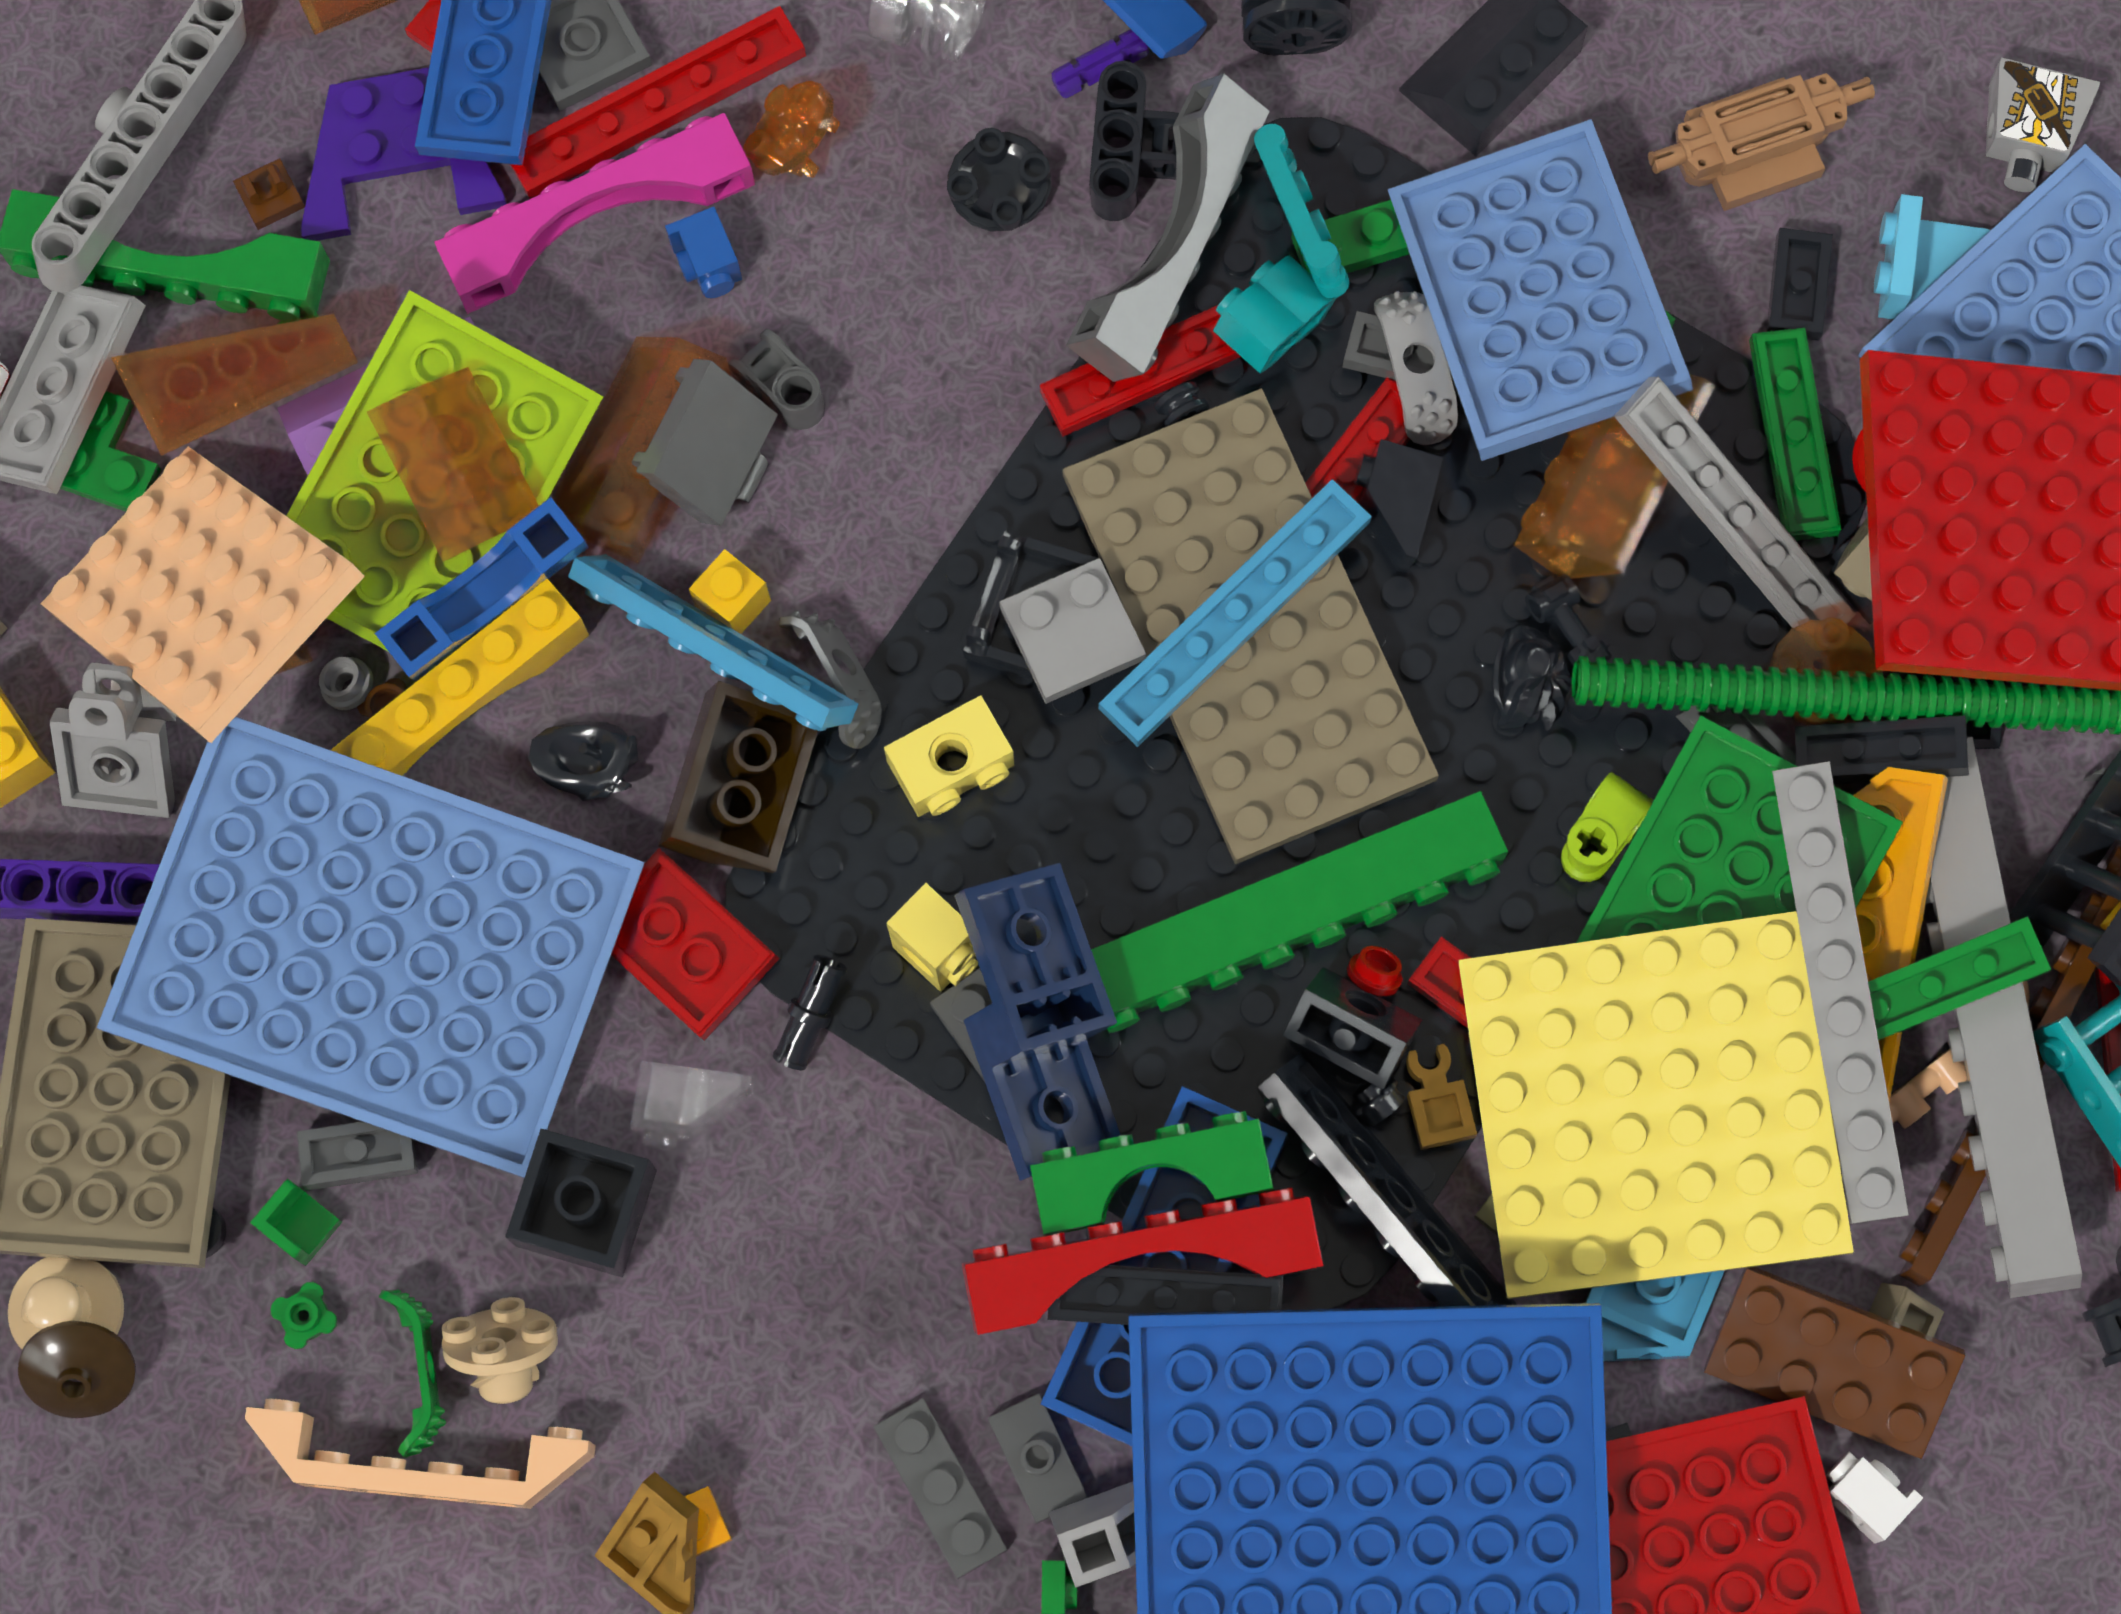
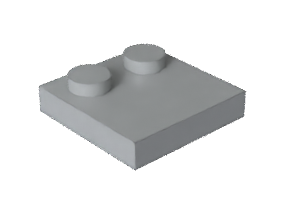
[1000,558,1146,704]

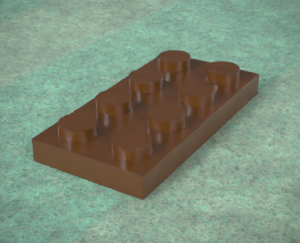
[1704,1267,1966,1459]

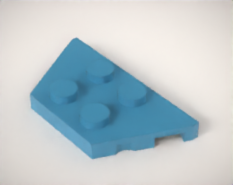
[1585,1270,1725,1362]

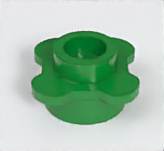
[271,1282,337,1349]

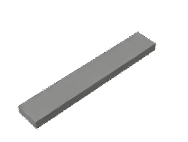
[1614,376,1856,652]

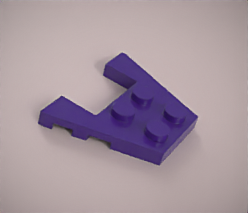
[300,67,507,241]

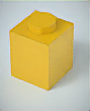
[689,549,771,634]

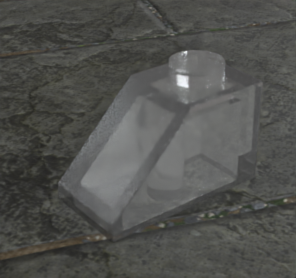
[630,1061,757,1150]

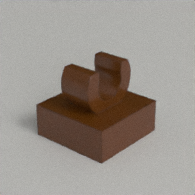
[233,158,305,230]

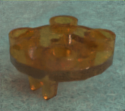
[743,80,841,178]
[1769,617,1882,726]

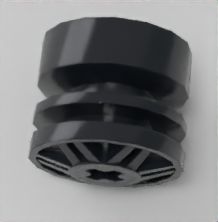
[1241,0,1352,56]

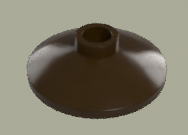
[18,1321,136,1418]

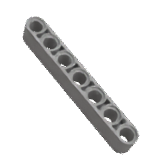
[32,0,247,292]

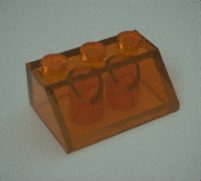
[367,367,539,563]

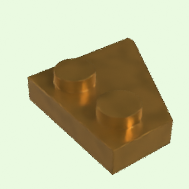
[594,1471,699,1614]

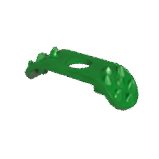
[379,1289,446,1458]

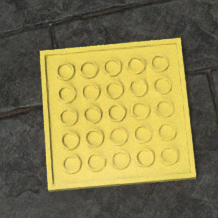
[1458,911,1854,1299]

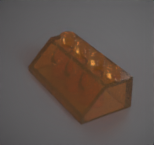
[553,336,732,564]
[1514,374,1715,579]

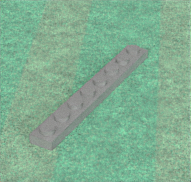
[1772,761,1909,1224]

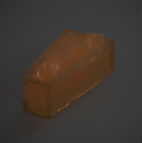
[111,311,358,456]

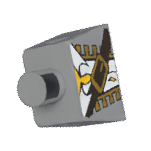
[1986,57,2100,192]

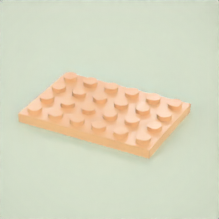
[41,446,365,743]

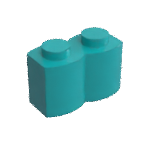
[1213,255,1337,373]

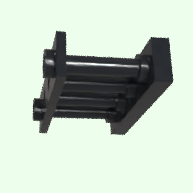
[2009,750,2121,986]

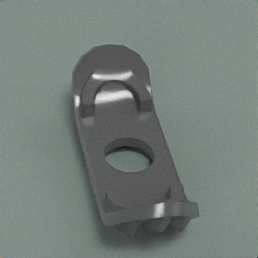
[779,610,882,749]

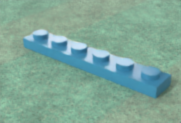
[1098,479,1372,747]
[568,554,858,731]

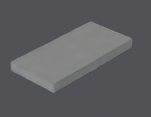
[0,285,146,494]

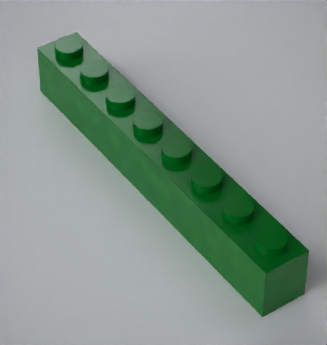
[1091,791,1508,1033]

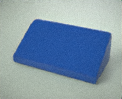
[1103,0,1207,59]

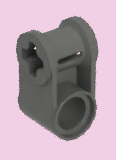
[727,329,825,430]

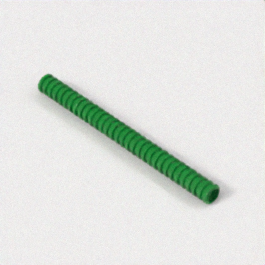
[1572,656,2121,735]

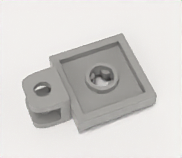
[50,663,175,818]

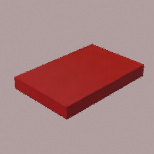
[611,848,780,1041]

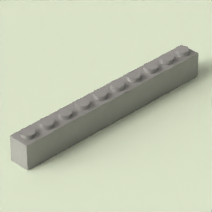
[1925,737,2082,1298]

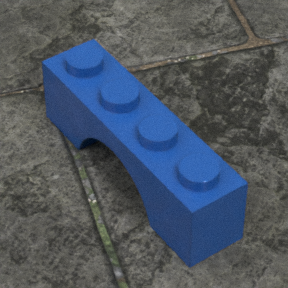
[374,497,589,682]

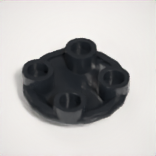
[947,128,1051,232]

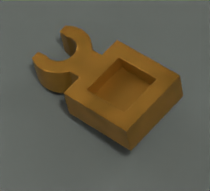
[1406,1044,1477,1150]

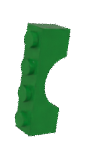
[1030,1111,1274,1235]

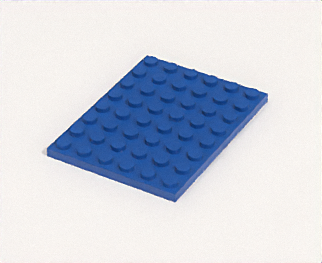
[1128,1303,1612,1614]

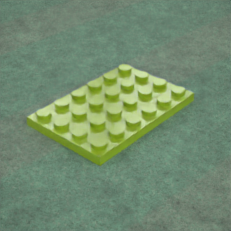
[286,290,603,652]

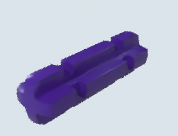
[1051,29,1149,98]

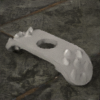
[1374,291,1458,445]

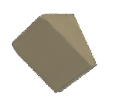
[1869,1283,1944,1337]

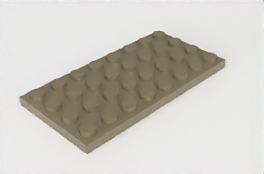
[1063,388,1439,864]

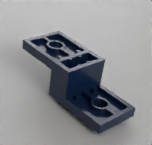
[954,863,1121,1181]

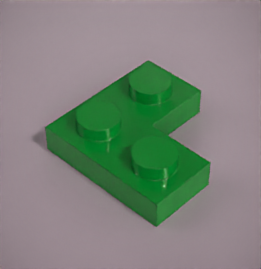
[60,391,161,512]

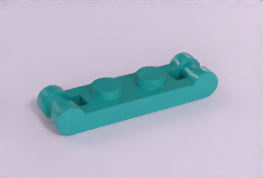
[1254,124,1349,298]

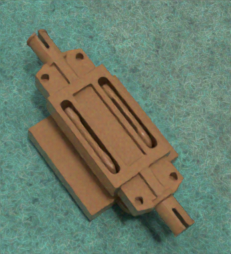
[1648,73,1875,211]

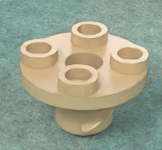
[8,1257,124,1350]
[442,1297,558,1404]

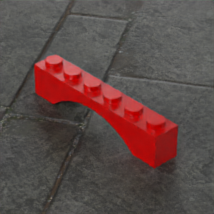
[961,1187,1323,1335]

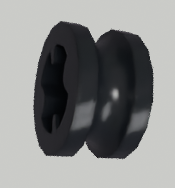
[1155,382,1210,427]

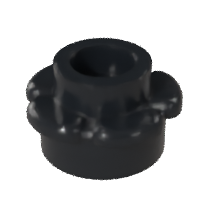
[1352,1078,1405,1126]

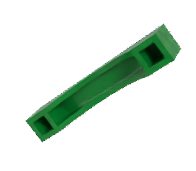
[0,189,330,322]

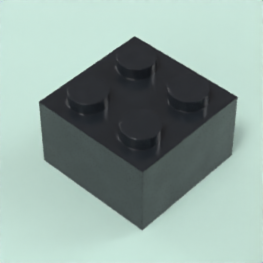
[505,1128,657,1278]

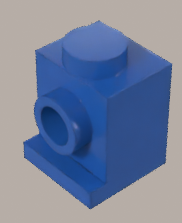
[665,206,742,298]

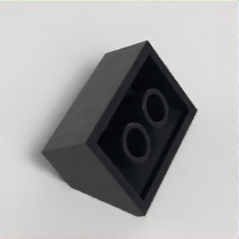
[1399,0,1588,157]

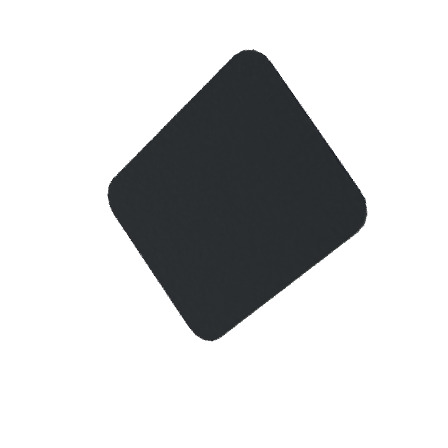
[725,117,1867,1310]

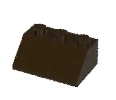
[658,681,818,873]

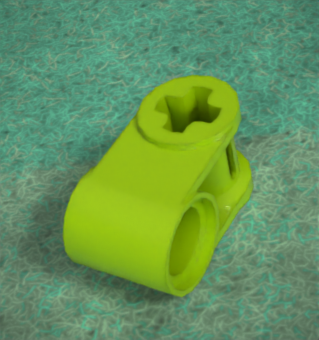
[1561,771,1654,882]

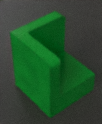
[250,1179,342,1266]

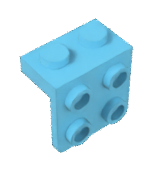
[1874,194,1991,320]

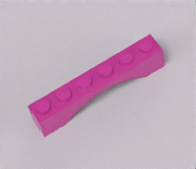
[434,113,755,314]

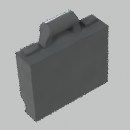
[631,359,778,526]

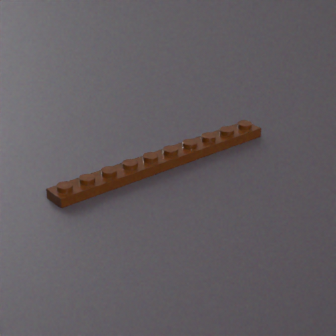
[1898,845,2121,1287]

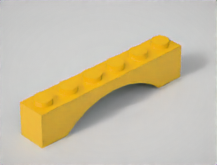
[331,578,589,776]

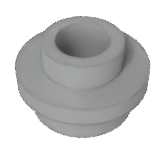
[319,657,373,710]

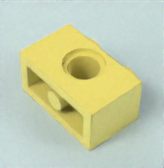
[884,695,1015,817]
[886,883,978,992]

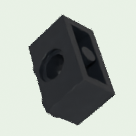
[1283,967,1422,1089]

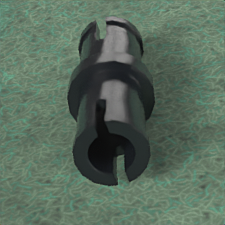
[772,955,847,1071]

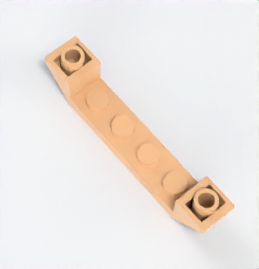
[245,1399,596,1509]

